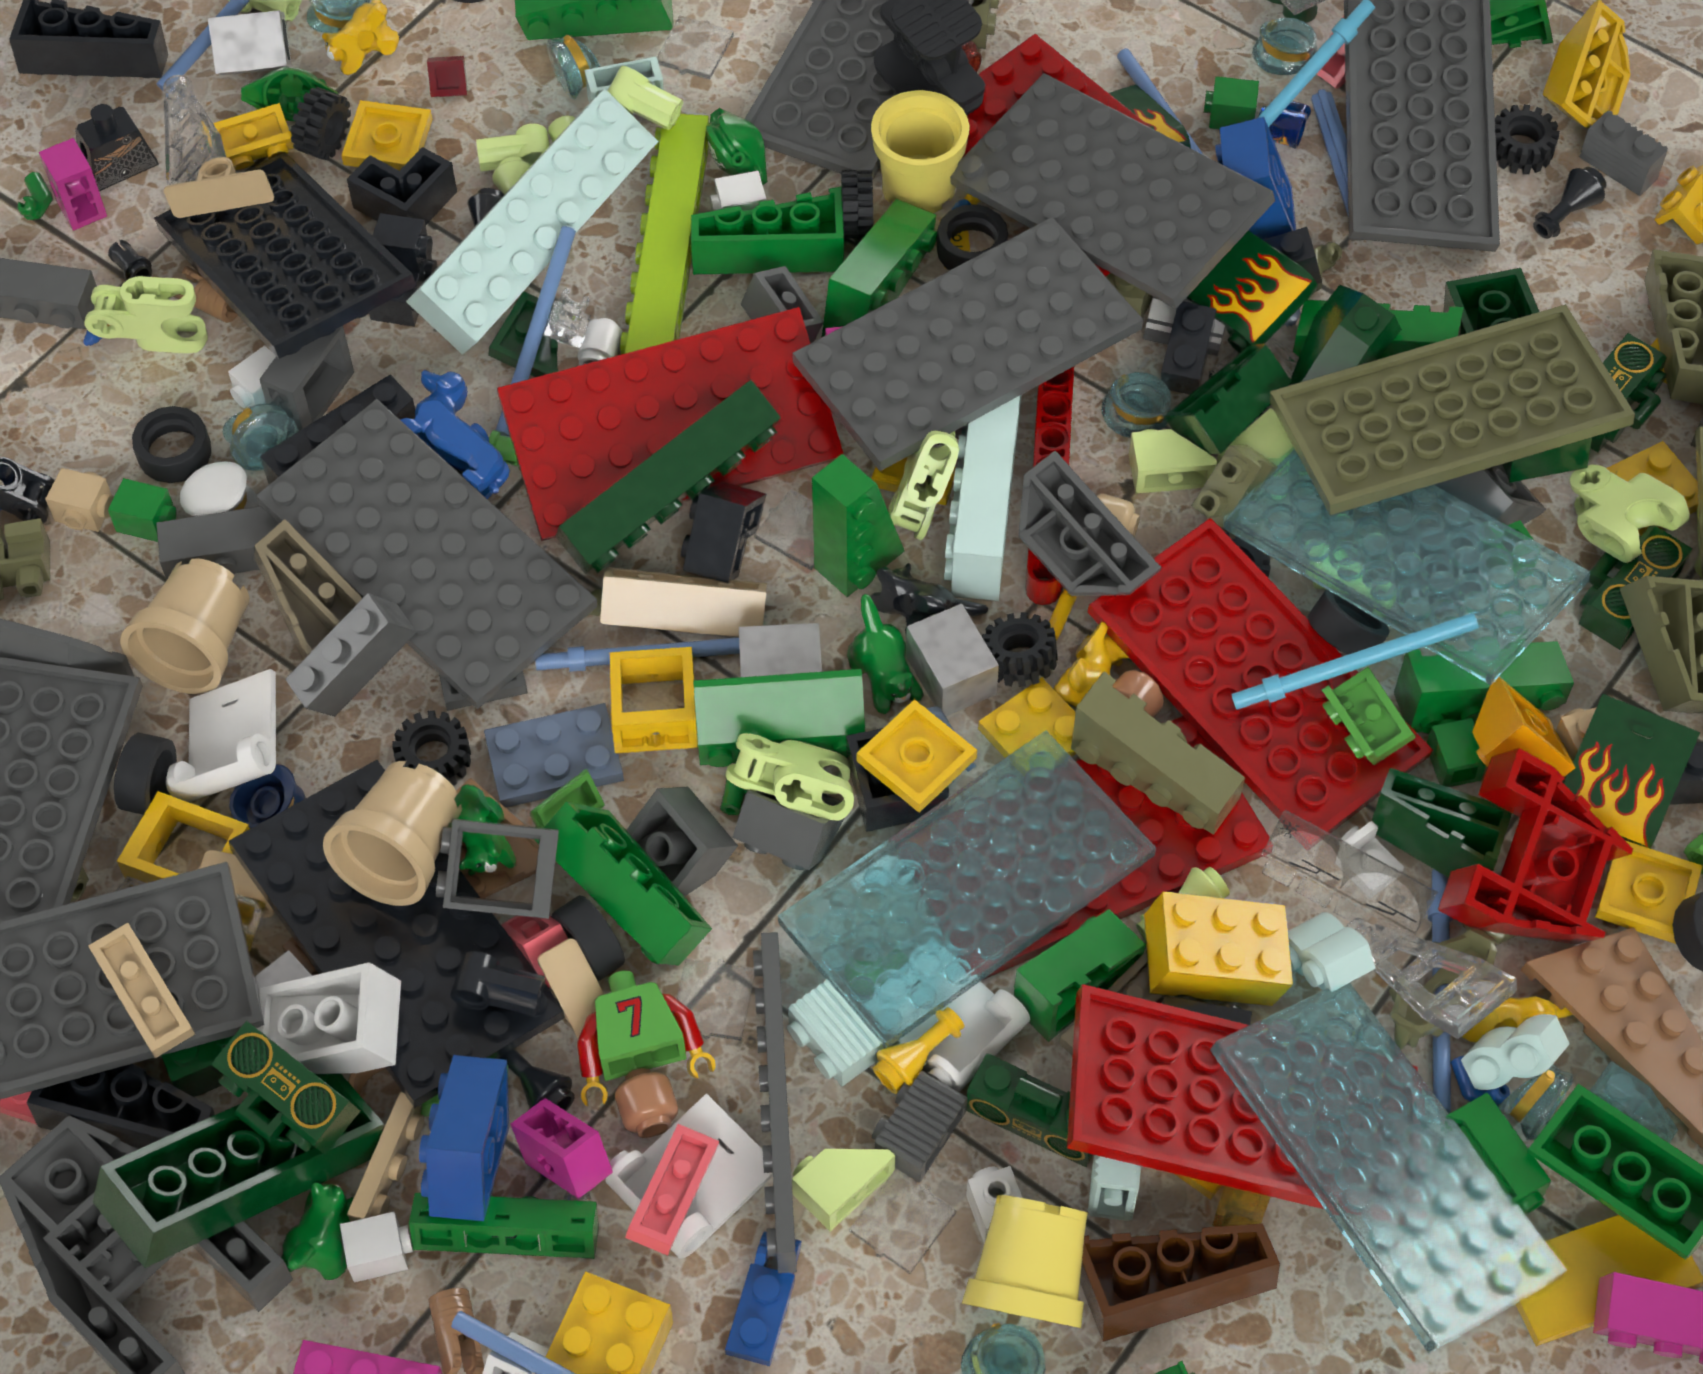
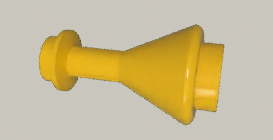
[873,1007,965,1094]

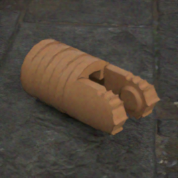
[173,266,238,323]
[428,1288,484,1374]

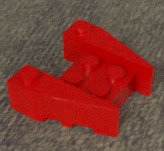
[1438,748,1633,944]

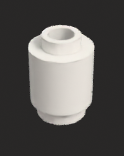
[577,318,623,366]

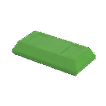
[530,769,605,828]

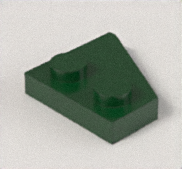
[488,291,558,377]

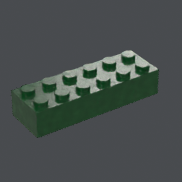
[1443,268,1592,483]
[556,380,781,574]
[93,1073,384,1268]

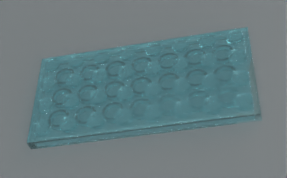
[1223,449,1590,685]
[778,730,1156,1048]
[1210,983,1567,1353]

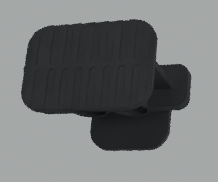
[874,0,985,115]

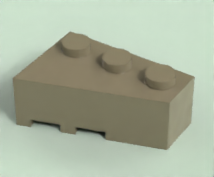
[254,519,362,660]

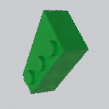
[1490,0,1553,48]
[1014,909,1146,1042]

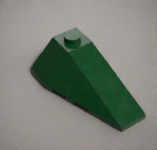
[1288,285,1402,386]

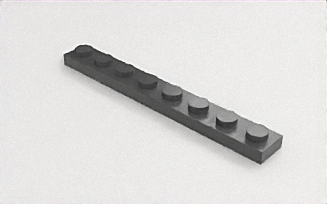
[753,932,797,1273]

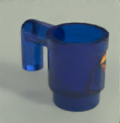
[1258,101,1311,149]

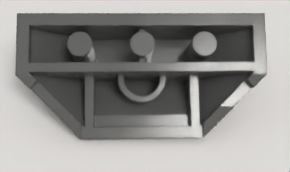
[1019,451,1161,596]
[0,618,135,677]

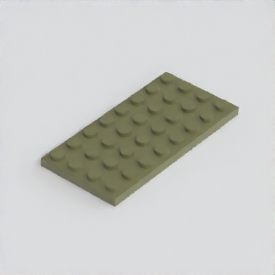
[1270,304,1635,515]

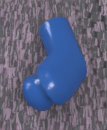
[1451,1055,1510,1109]

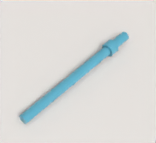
[1258,0,1375,127]
[1231,612,1479,710]

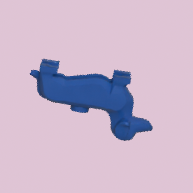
[401,370,510,499]

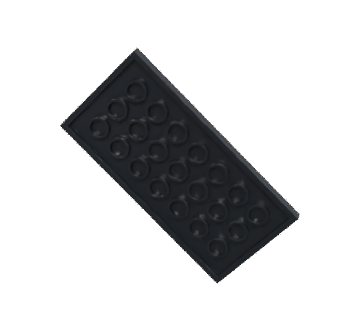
[154,152,417,359]
[229,760,565,1109]

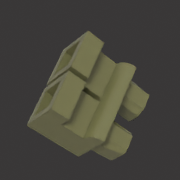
[1191,445,1278,530]
[0,518,50,601]

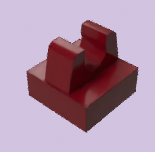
[427,56,468,97]

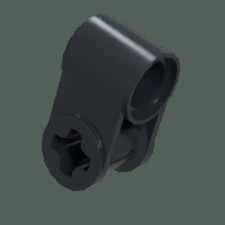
[0,457,55,524]

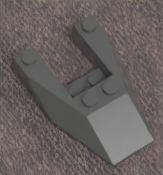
[0,1115,293,1374]

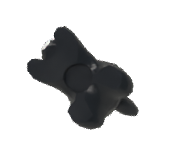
[870,563,988,633]

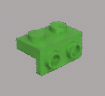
[1322,667,1416,765]

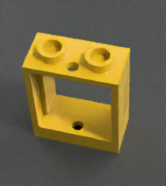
[610,647,698,753]
[117,791,250,885]

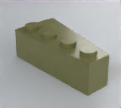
[1644,249,1703,404]
[1071,671,1245,835]

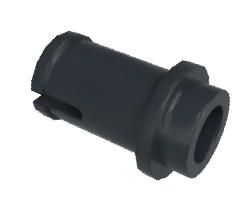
[108,240,152,280]

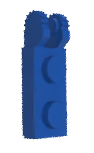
[725,1231,802,1366]

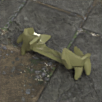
[1389,928,1497,1050]

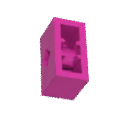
[39,138,108,231]
[510,1098,613,1199]

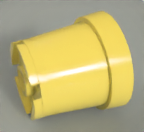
[871,90,969,213]
[962,1195,1088,1328]

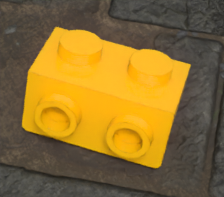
[209,103,294,170]
[1654,165,1703,245]

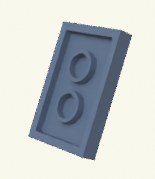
[484,703,624,808]

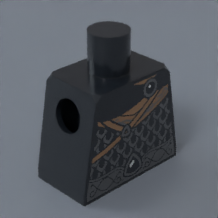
[75,104,159,191]

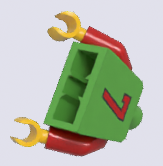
[577,970,716,1106]

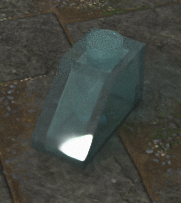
[1590,1061,1678,1143]

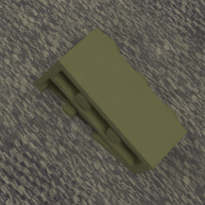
[1620,576,1703,714]

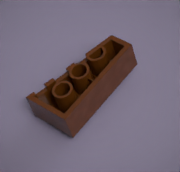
[1080,1223,1280,1342]

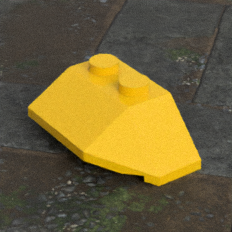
[1542,0,1631,128]

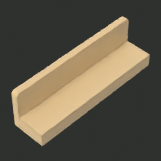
[600,567,767,637]

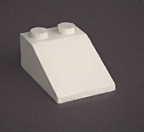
[257,962,401,1074]

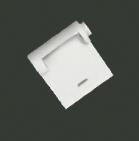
[166,669,276,803]
[861,937,1030,1092]
[605,1093,773,1259]

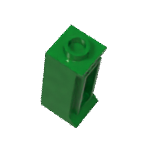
[1438,1092,1551,1218]

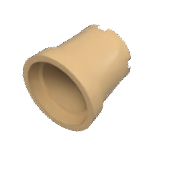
[120,558,250,694]
[323,761,462,906]

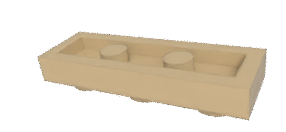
[88,923,195,1058]
[347,1092,424,1222]

